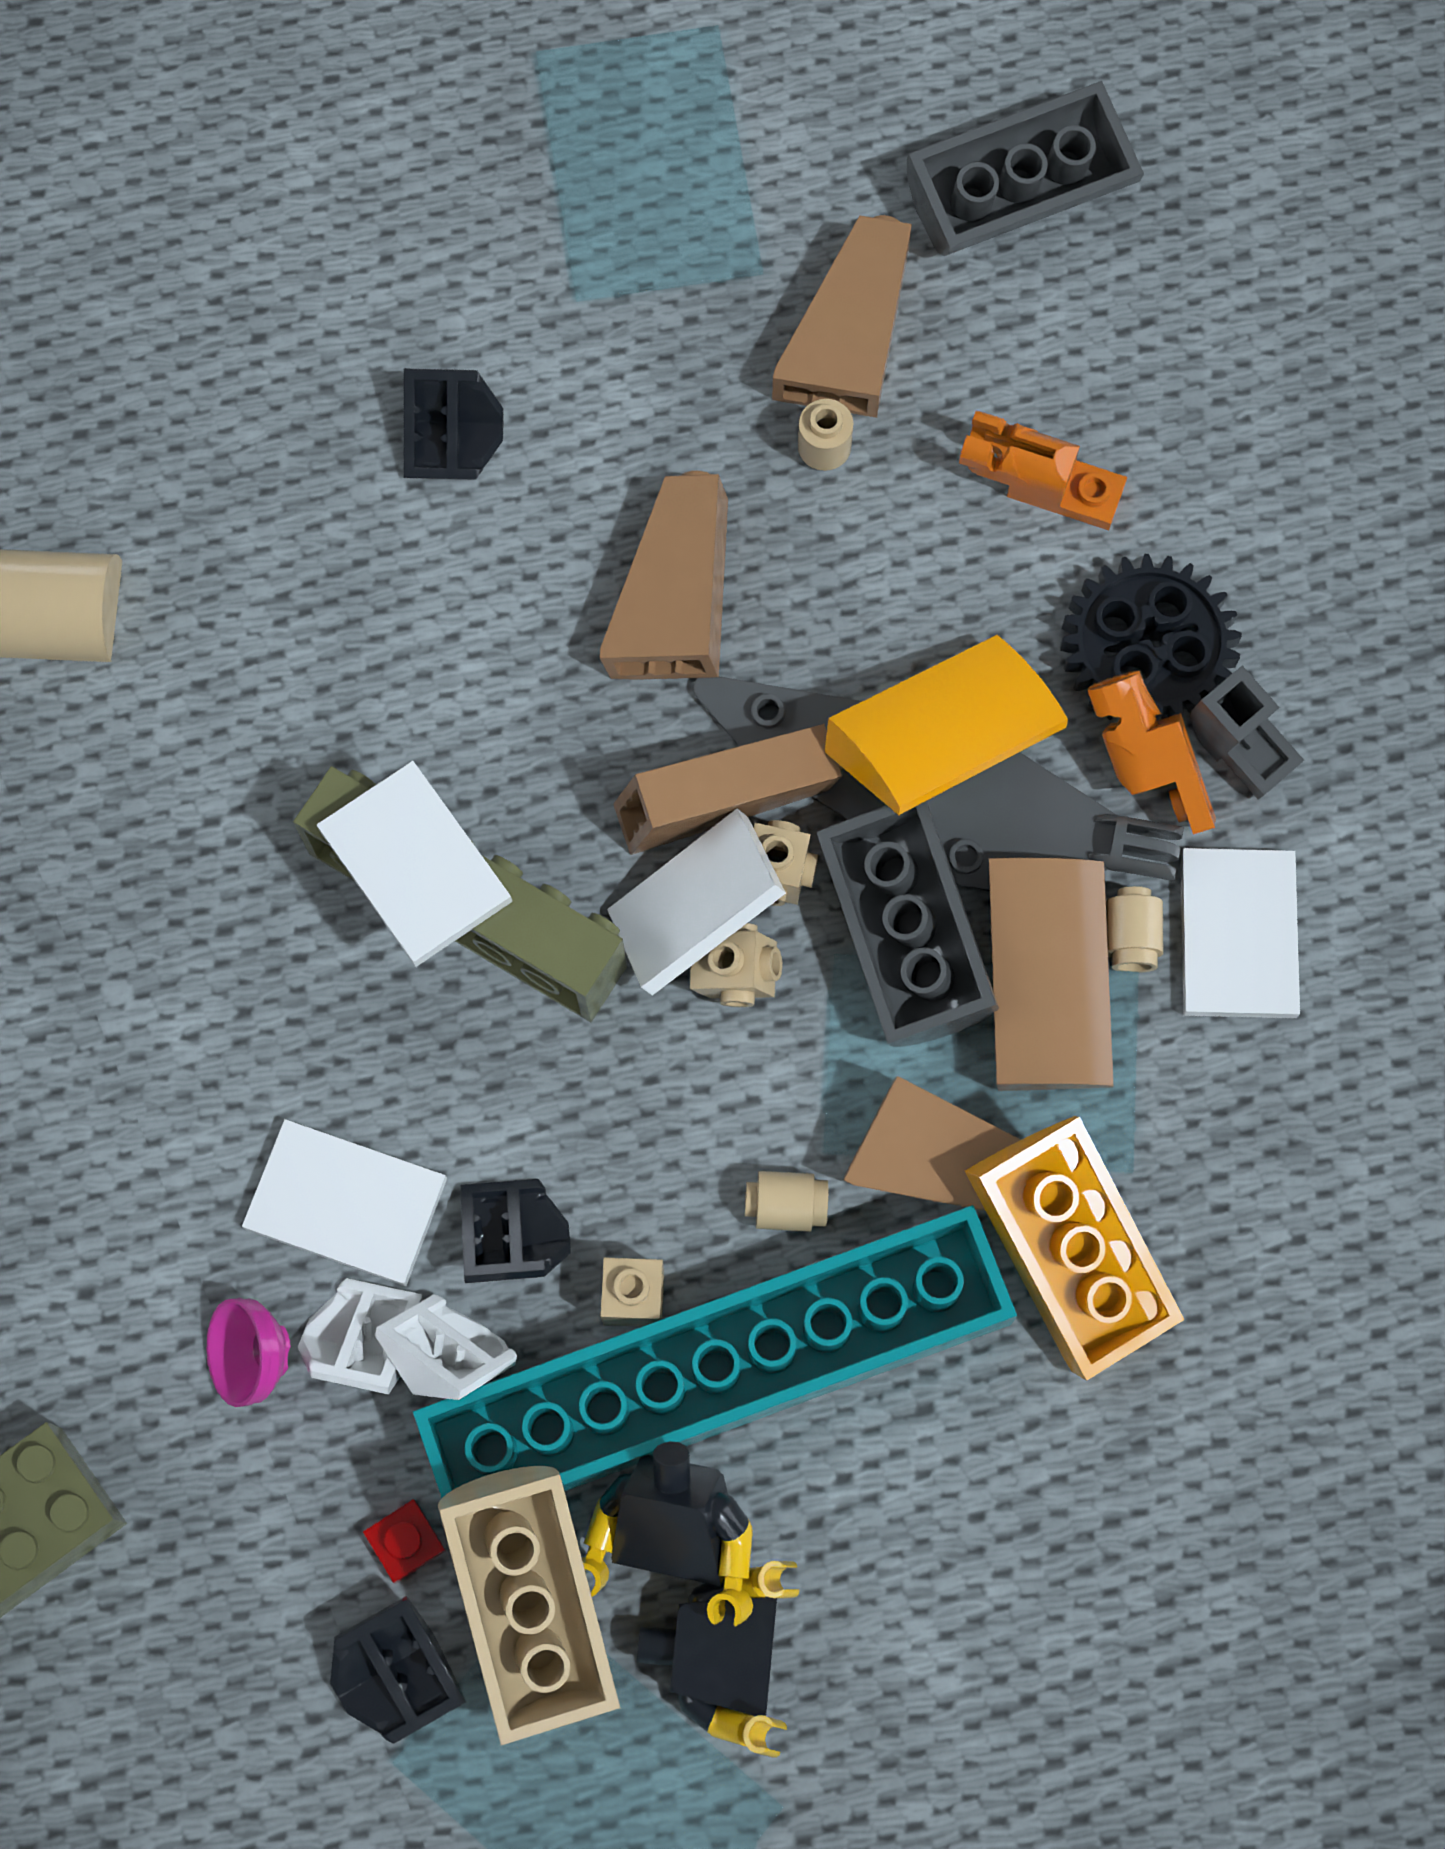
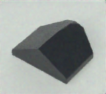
[404,368,504,480]
[460,1179,571,1283]
[330,1596,466,1744]

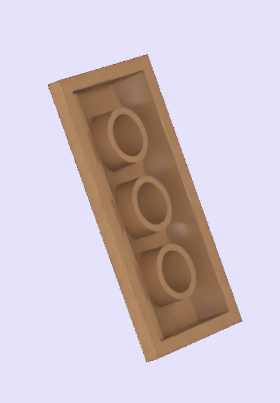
[989,858,1114,1091]

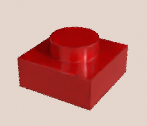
[363,1499,446,1584]

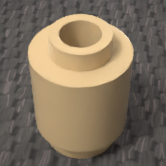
[798,399,853,471]
[1106,886,1163,973]
[745,1171,828,1232]

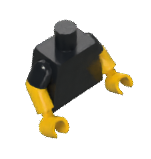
[582,1441,753,1627]
[637,1561,799,1758]

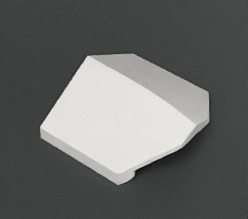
[298,1278,422,1395]
[375,1294,517,1400]

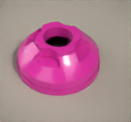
[206,1298,291,1407]

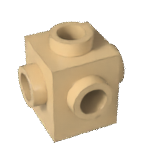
[754,820,819,906]
[690,923,782,1007]

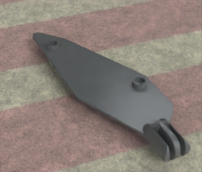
[693,676,1184,891]

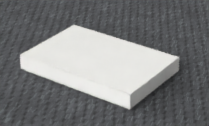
[317,761,512,967]
[607,808,786,996]
[1180,848,1300,1018]
[242,1119,447,1286]

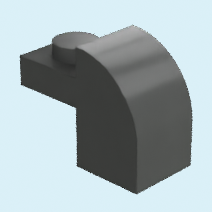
[1190,665,1304,800]

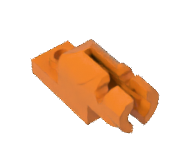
[959,411,1128,531]
[1087,671,1216,835]

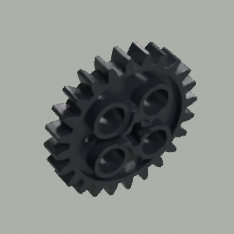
[1060,554,1242,721]

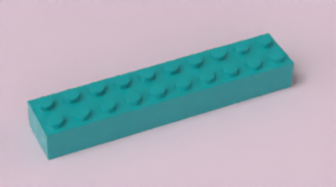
[412,1205,1017,1498]

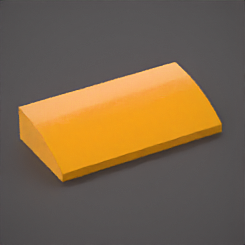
[825,635,1068,815]
[965,1116,1185,1381]

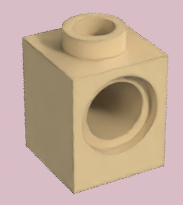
[601,1258,664,1327]

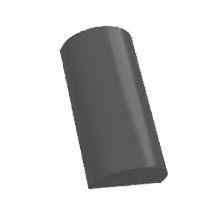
[907,81,1144,256]
[816,801,999,1047]

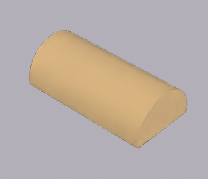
[0,549,122,662]
[438,1466,620,1745]

